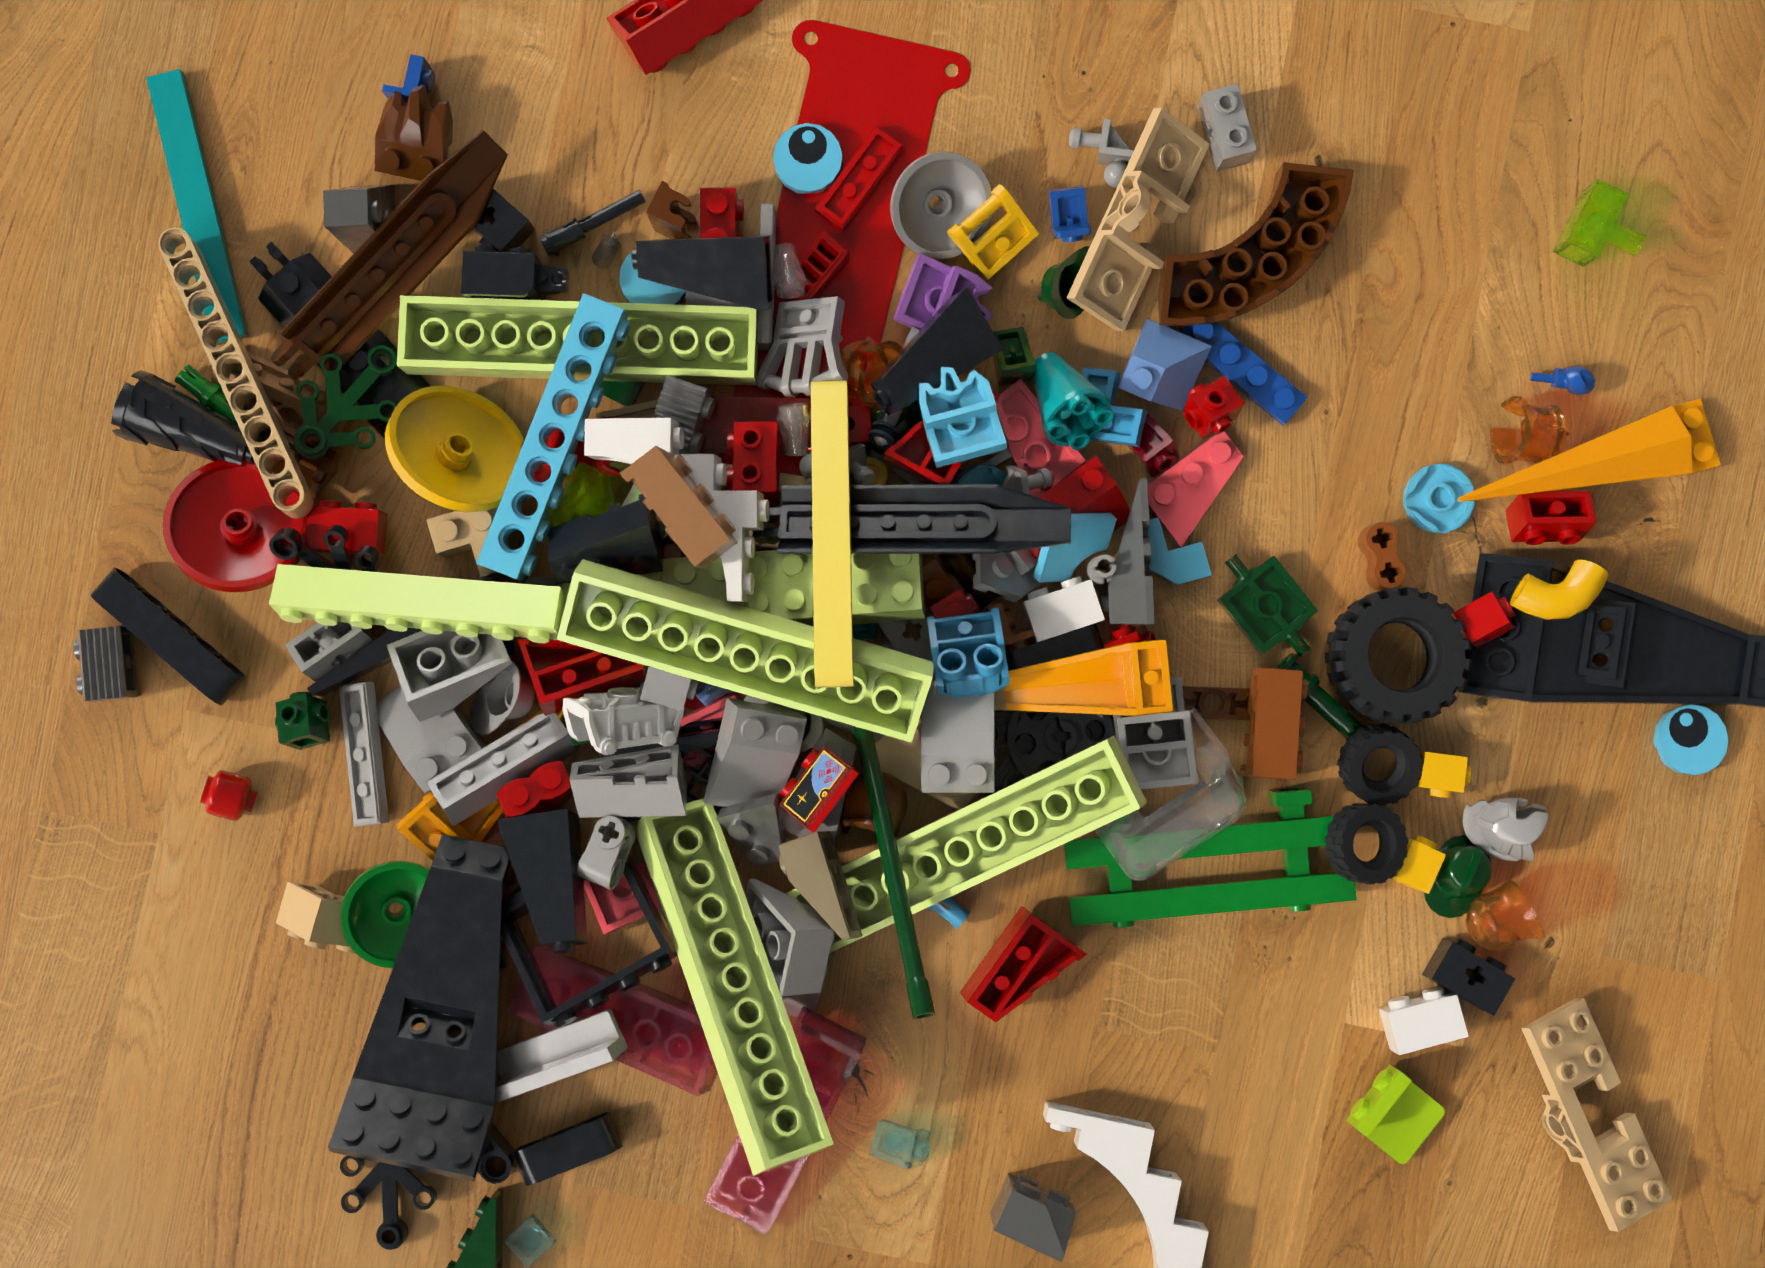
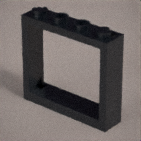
[501,838,678,1028]

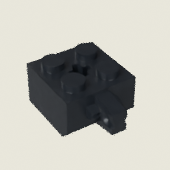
[461,246,569,300]

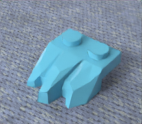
[919,367,1007,468]

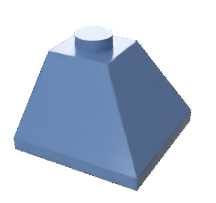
[1118,318,1212,411]

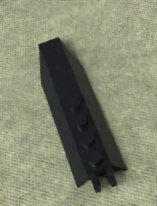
[249,241,431,439]
[752,484,1071,554]

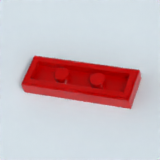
[815,125,904,231]

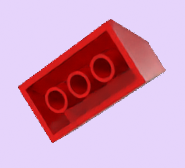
[606,0,763,75]

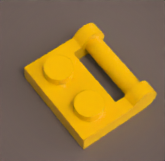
[947,184,1039,280]

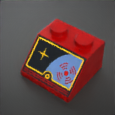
[779,746,859,833]

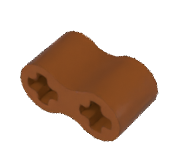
[1358,522,1406,591]

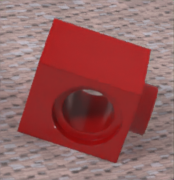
[1453,592,1516,648]

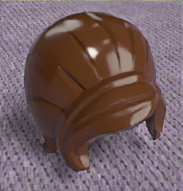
[841,772,908,838]

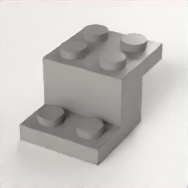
[1112,677,1198,789]

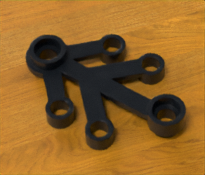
[269,525,380,572]
[340,1155,437,1250]

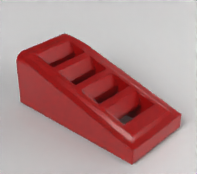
[777,230,849,301]

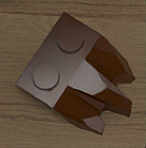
[374,85,453,181]

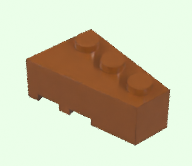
[1239,667,1308,780]

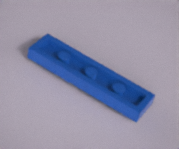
[1180,322,1308,426]

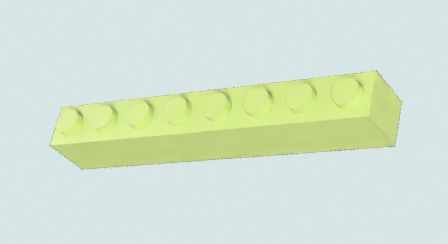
[269,564,567,643]

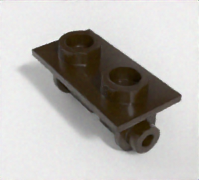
[939,554,1001,611]

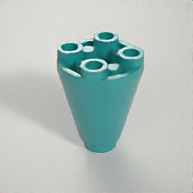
[1033,352,1114,450]

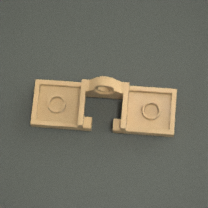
[1067,108,1210,331]
[1521,998,1672,1232]

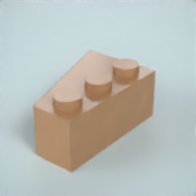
[620,446,738,569]

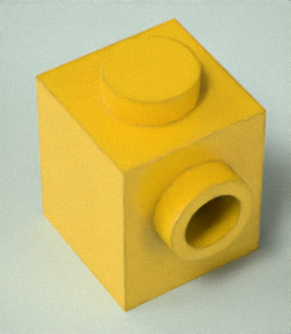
[1416,752,1471,798]
[1392,835,1446,894]

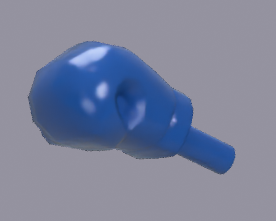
[1530,366,1595,395]

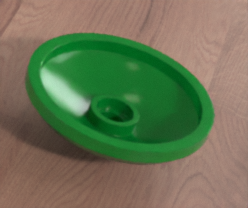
[340,861,430,968]

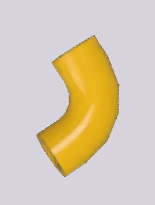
[1510,560,1609,620]

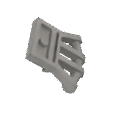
[756,296,848,397]

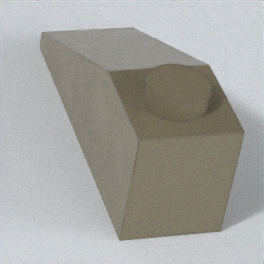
[778,831,863,941]

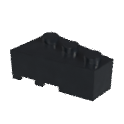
[548,494,663,584]

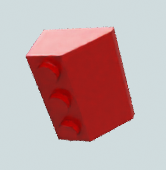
[1029,456,1130,561]

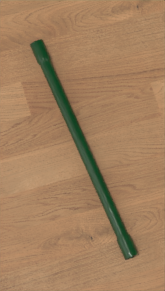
[853,726,935,1019]

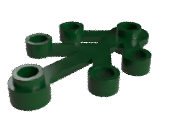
[293,345,397,459]

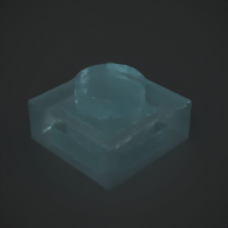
[504,1214,556,1268]

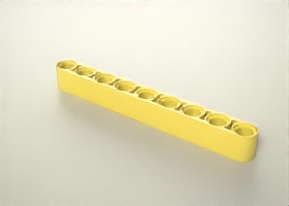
[811,380,854,688]

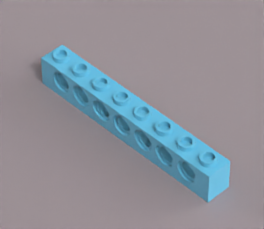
[476,293,630,581]

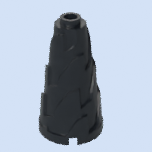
[111,370,254,467]

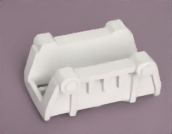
[562,687,684,755]

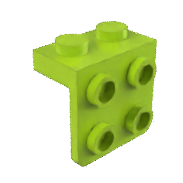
[1346,1064,1445,1164]

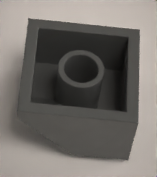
[990,1173,1076,1262]

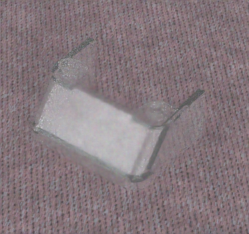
[1094,708,1247,881]

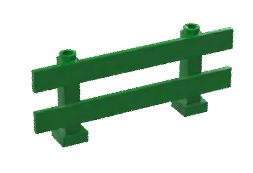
[1064,787,1357,928]

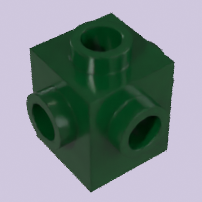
[275,692,330,750]

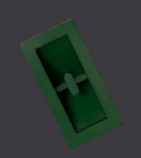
[993,327,1036,386]

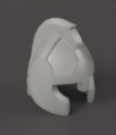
[1463,797,1548,862]

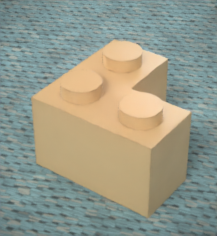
[426,507,516,579]
[276,882,355,953]

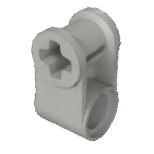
[577,816,636,890]

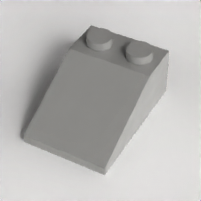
[386,631,512,722]
[921,680,995,793]
[376,685,488,793]
[704,698,807,807]
[745,878,835,996]

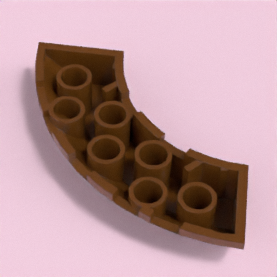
[1158,162,1354,326]

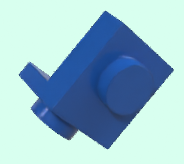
[382,54,435,102]
[1048,185,1091,242]

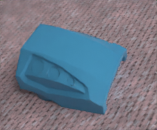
[927,608,1009,698]

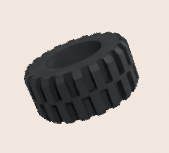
[1325,587,1472,724]

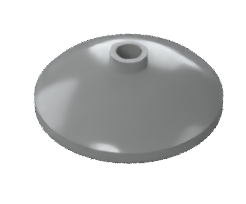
[890,151,992,259]

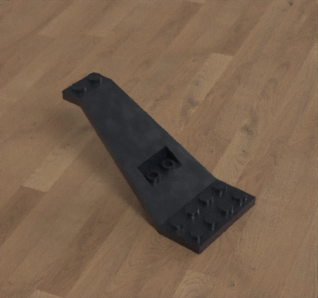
[1458,553,1765,708]
[328,834,511,1181]

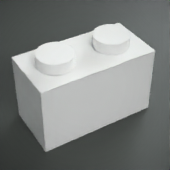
[1021,576,1105,643]
[1379,987,1469,1055]

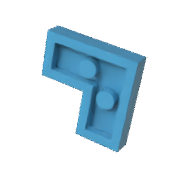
[1082,367,1146,447]

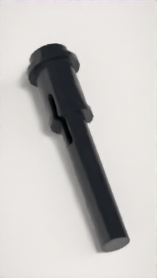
[539,190,646,256]

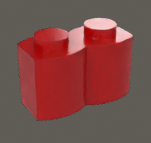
[496,761,573,818]

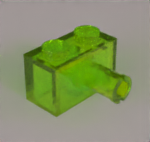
[1552,179,1646,267]
[547,462,614,538]

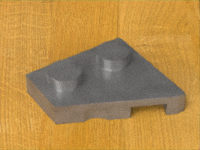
[716,793,786,868]

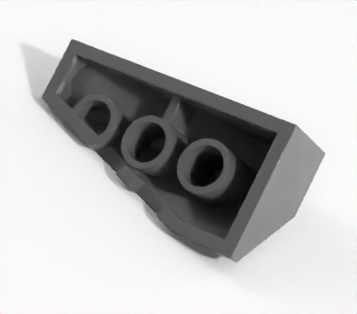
[1101,479,1155,624]

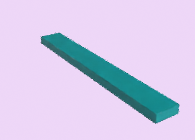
[146,69,249,345]

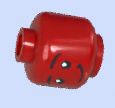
[200,770,258,821]

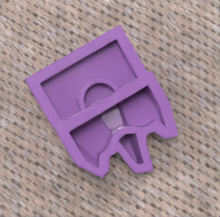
[892,253,994,330]

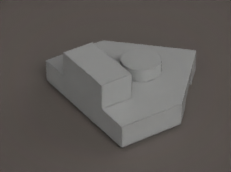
[973,549,1041,603]

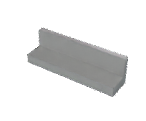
[426,713,576,826]
[495,1009,628,1103]

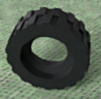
[1337,723,1423,806]
[1324,803,1409,885]

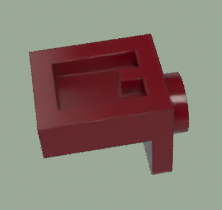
[1127,413,1179,477]

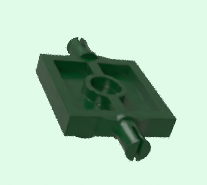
[1217,554,1318,657]

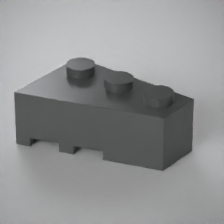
[323,184,395,254]

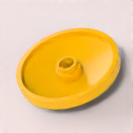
[385,386,524,512]

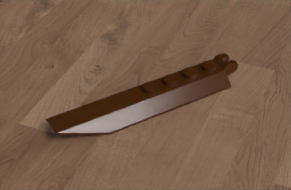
[271,130,508,380]

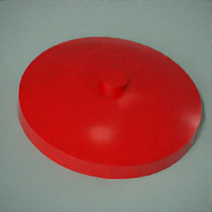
[162,460,307,592]

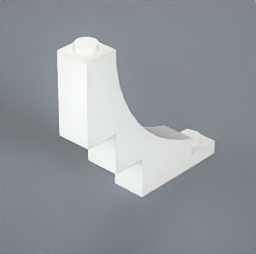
[1043,1101,1209,1268]

